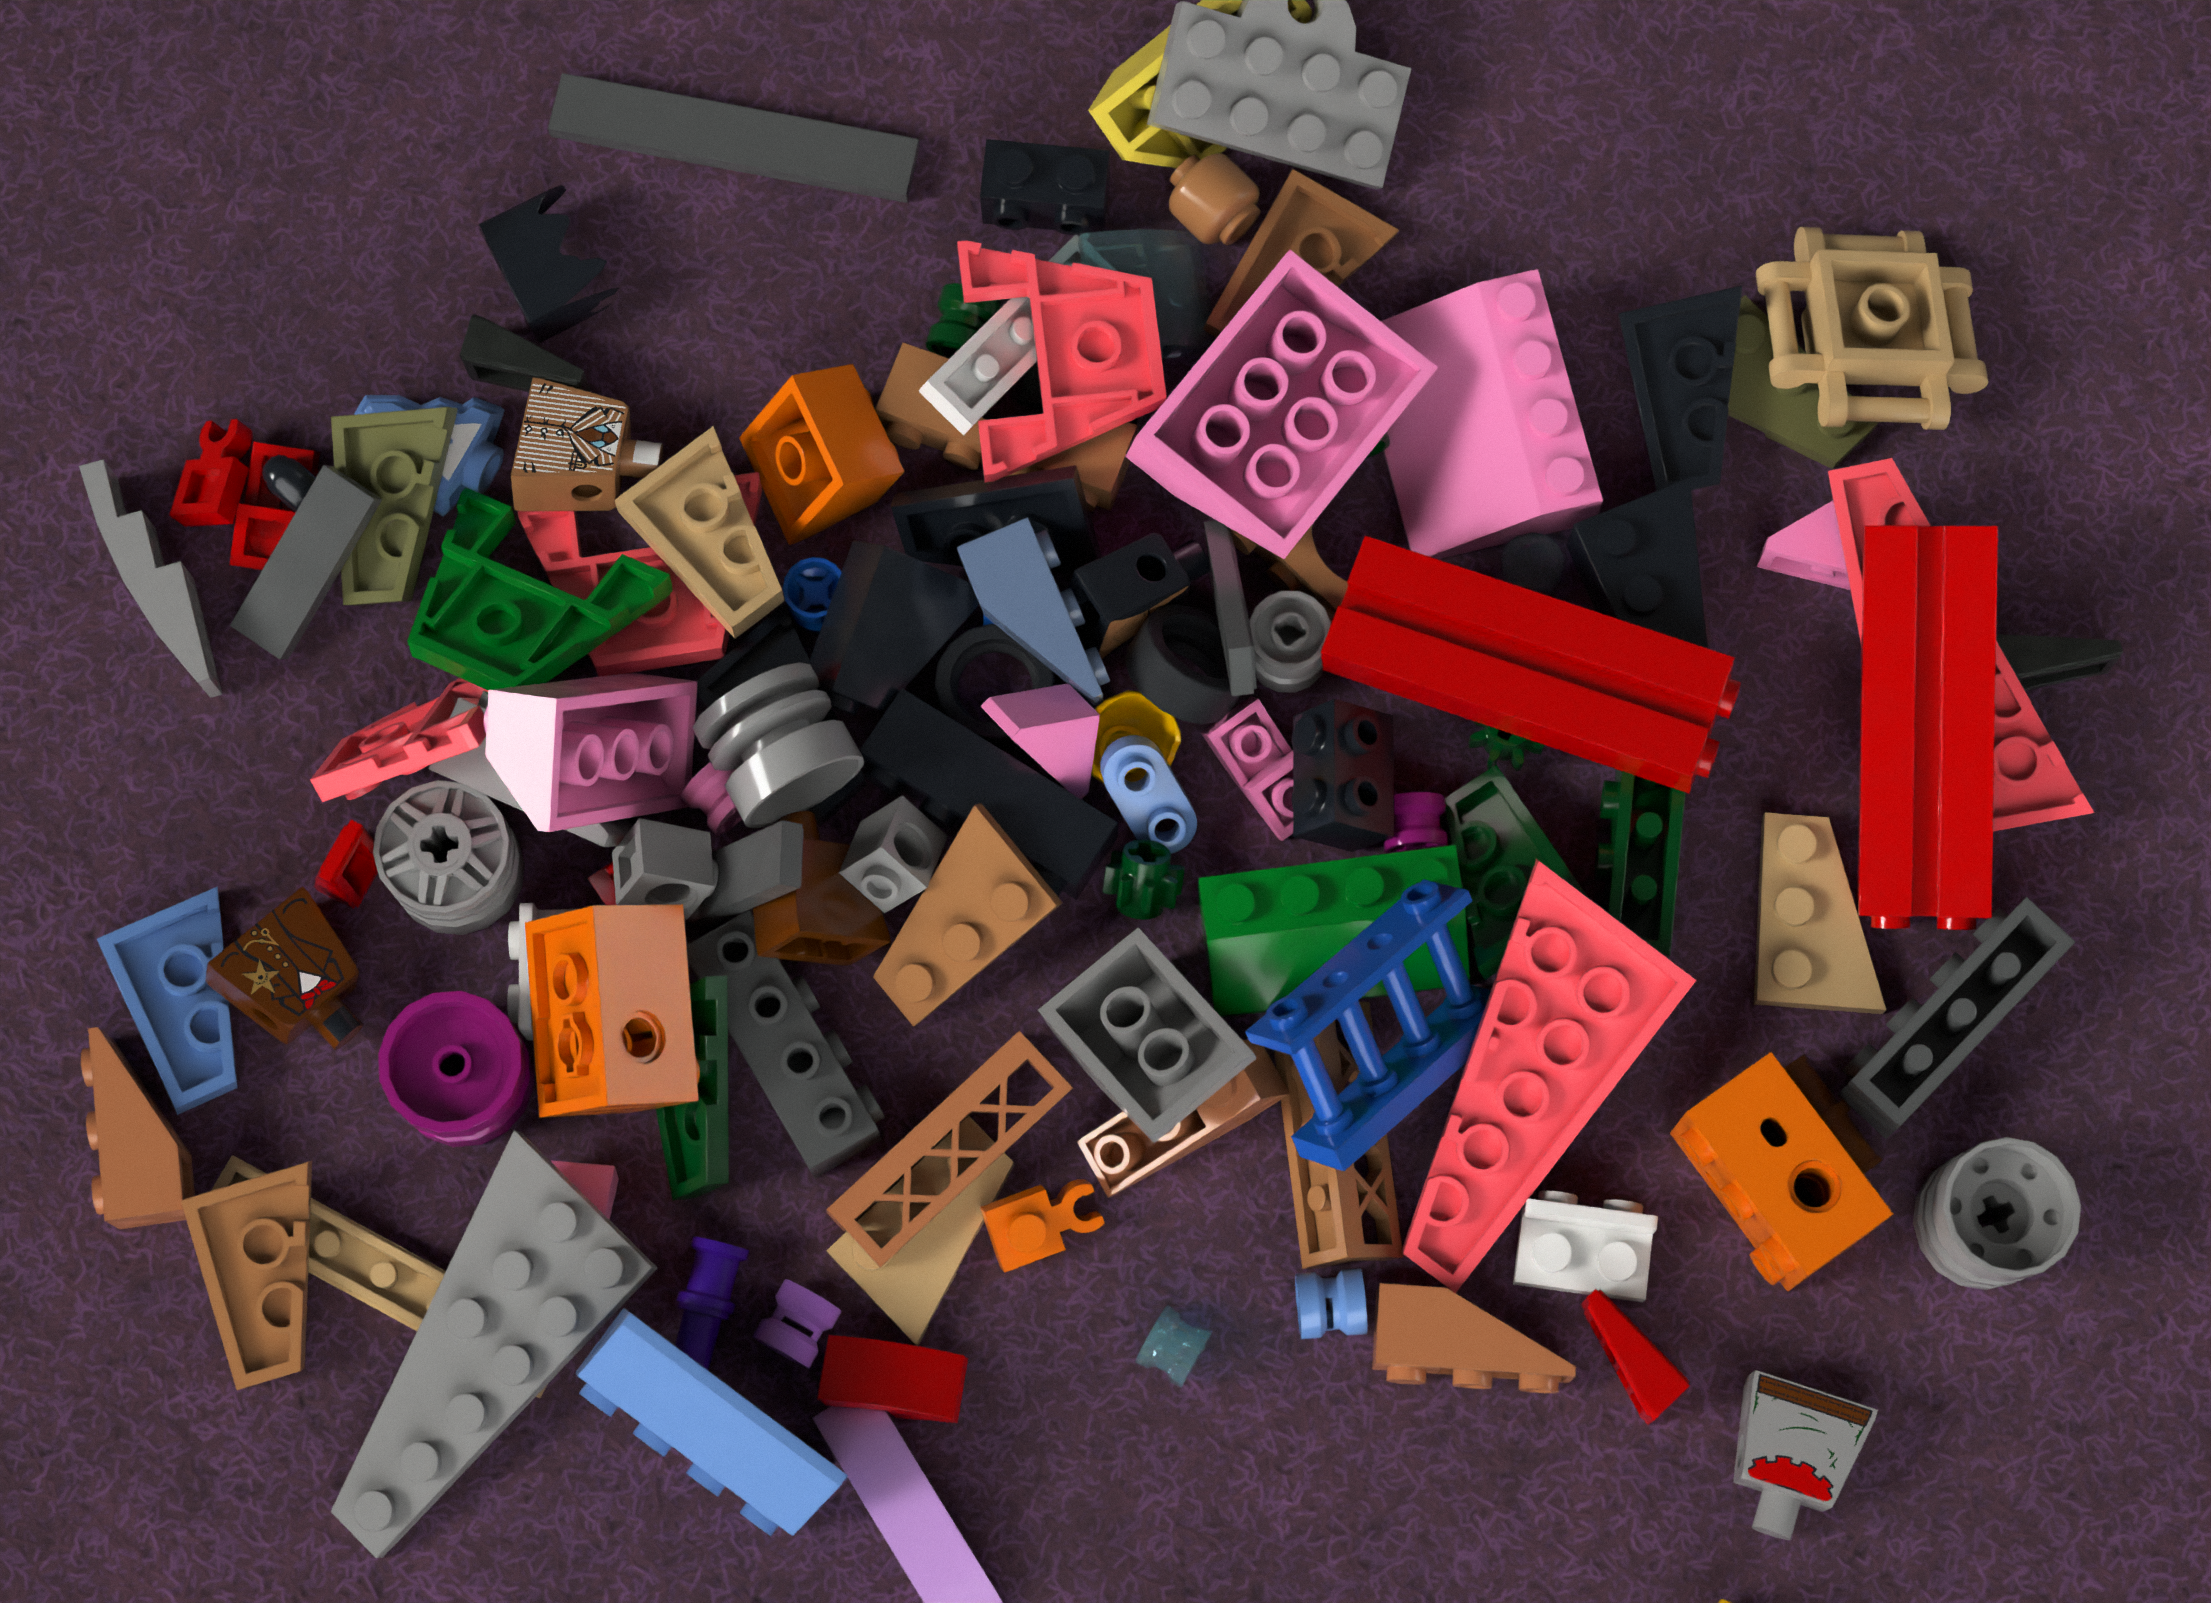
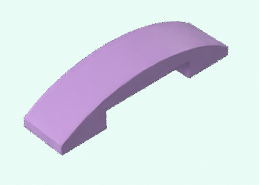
[813,1406,1003,1603]

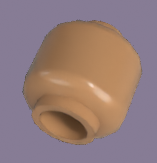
[1169,153,1261,246]

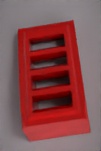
[314,819,378,909]
[1581,1289,1690,1425]

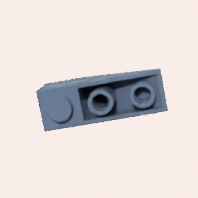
[957,517,1110,706]

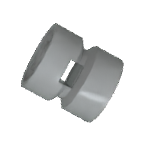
[1249,591,1331,693]

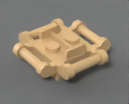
[1756,227,1988,430]

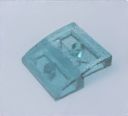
[1078,229,1216,359]

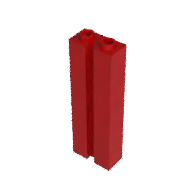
[1857,525,1998,930]
[1321,536,1742,794]

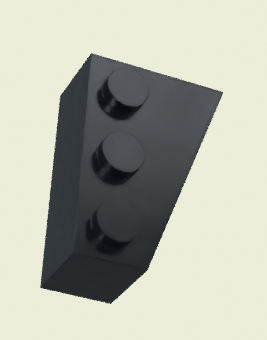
[1567,478,1708,648]

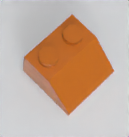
[739,364,905,545]

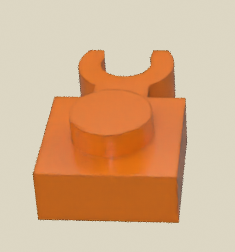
[980,1179,1105,1273]

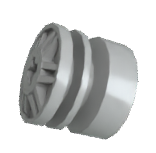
[693,662,864,828]
[373,780,525,935]
[1913,1137,2081,1290]

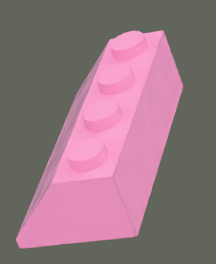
[484,673,698,832]

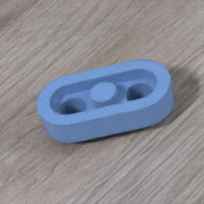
[1100,735,1197,854]

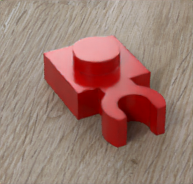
[169,419,253,527]

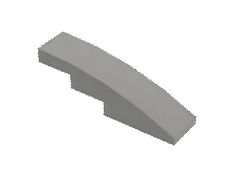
[79,459,222,698]

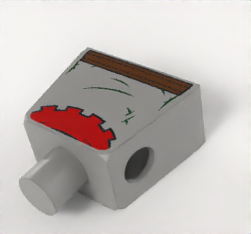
[1733,1370,1878,1540]

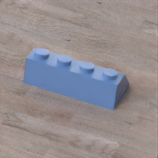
[575,1308,848,1536]

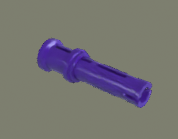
[675,1236,749,1371]

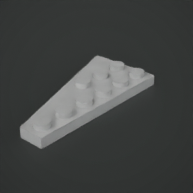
[331,1130,657,1558]

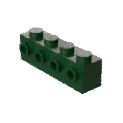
[1594,769,1685,958]

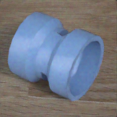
[1295,1268,1367,1340]

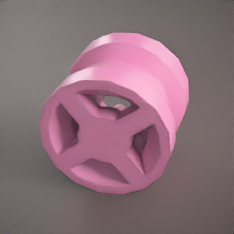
[681,762,742,835]

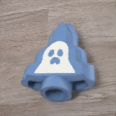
[354,395,505,517]

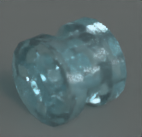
[1135,1305,1213,1389]

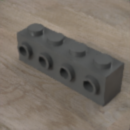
[1838,897,2075,1139]
[686,910,885,1179]

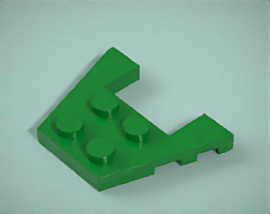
[407,487,673,691]

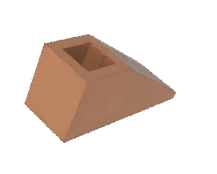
[81,1027,195,1230]
[1077,1039,1290,1198]
[1372,1283,1576,1394]

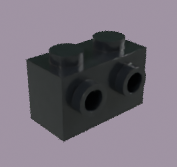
[980,139,1110,236]
[1292,699,1394,852]

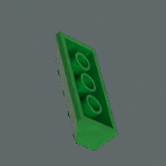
[1198,845,1470,1018]

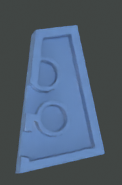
[97,887,238,1115]

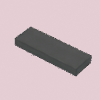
[230,465,383,659]
[1204,520,1257,696]
[686,820,804,928]

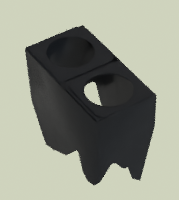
[479,185,620,343]

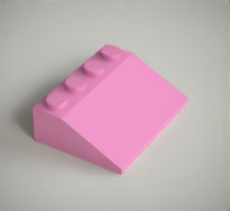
[1125,250,1438,559]
[1381,269,1603,559]

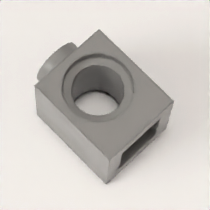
[839,795,948,913]
[612,818,719,920]

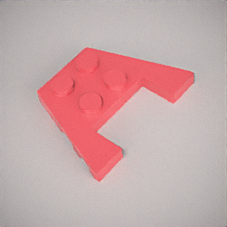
[957,240,1167,483]
[517,472,762,677]
[310,678,489,802]

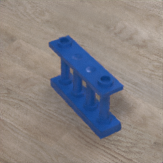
[1245,879,1491,1172]

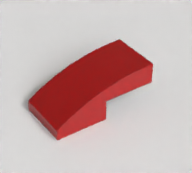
[229,442,320,570]
[817,1335,968,1423]

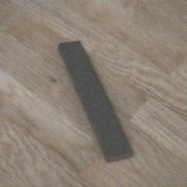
[548,73,920,203]

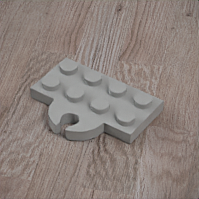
[1147,0,1411,189]

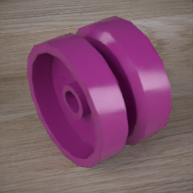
[378,991,534,1147]

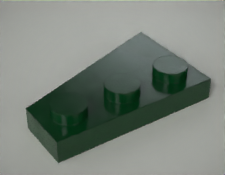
[1445,764,1588,980]
[656,976,729,1201]

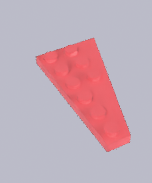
[1828,458,2094,832]
[1402,859,1696,1293]

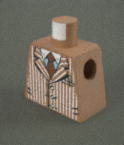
[511,378,663,512]

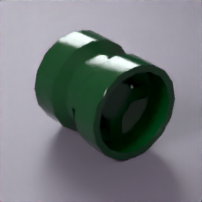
[926,283,1001,359]

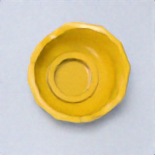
[1091,690,1181,785]

